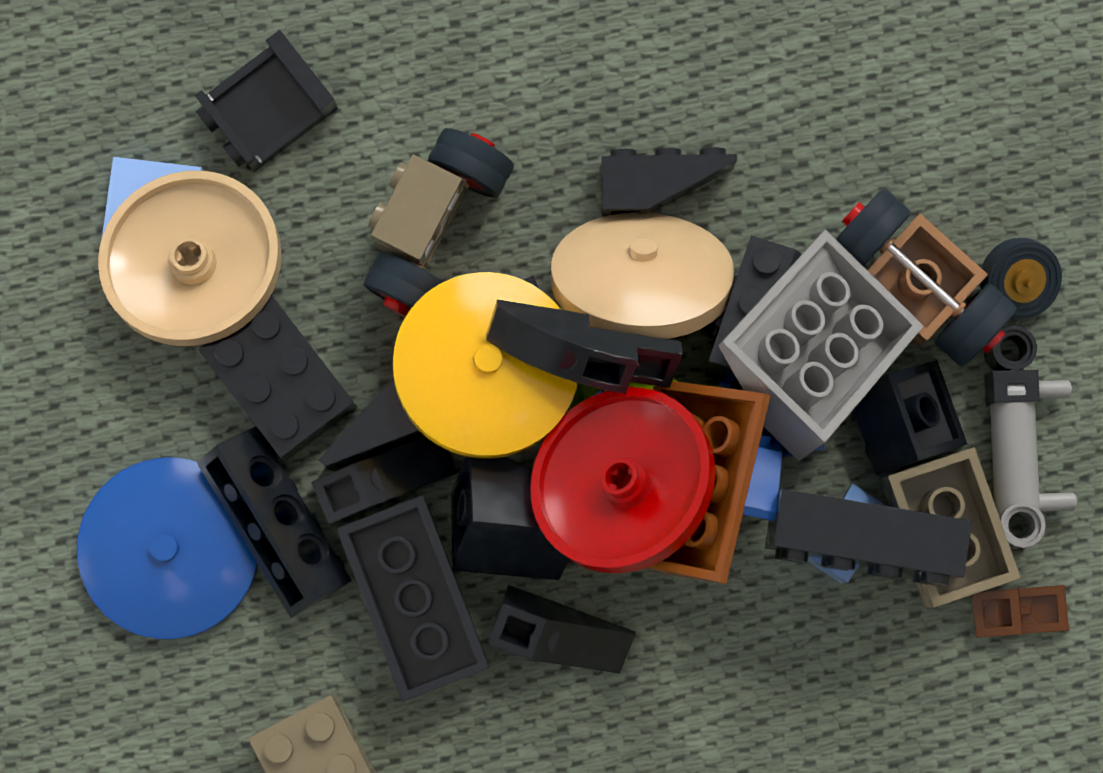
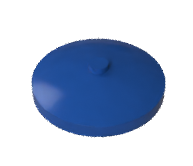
[77,457,258,639]

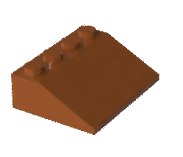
[644,381,770,584]

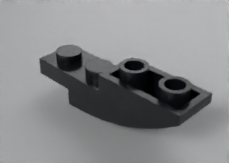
[486,299,683,394]

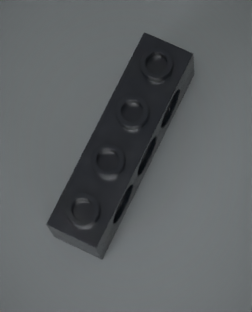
[197,426,352,618]

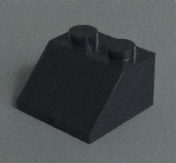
[851,360,968,476]

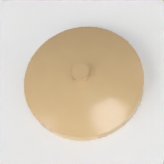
[98,171,282,346]
[551,212,734,339]

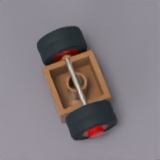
[836,188,1017,367]

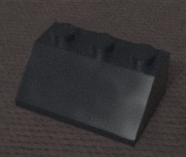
[706,235,802,389]

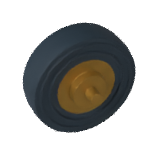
[980,238,1062,319]

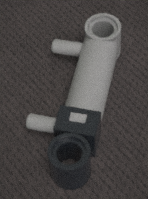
[983,325,1077,549]

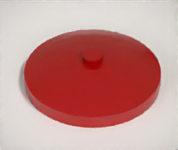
[530,387,715,573]

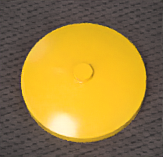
[393,272,578,458]

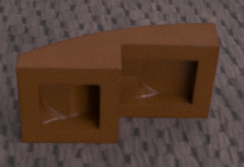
[972,585,1069,638]

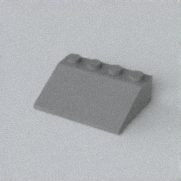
[718,230,923,461]

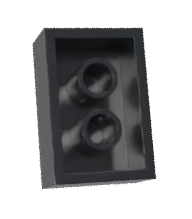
[198,295,357,461]

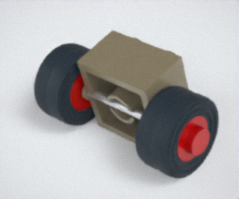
[363,128,514,317]

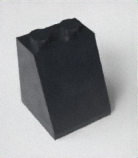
[450,456,573,580]

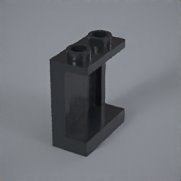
[195,30,338,172]

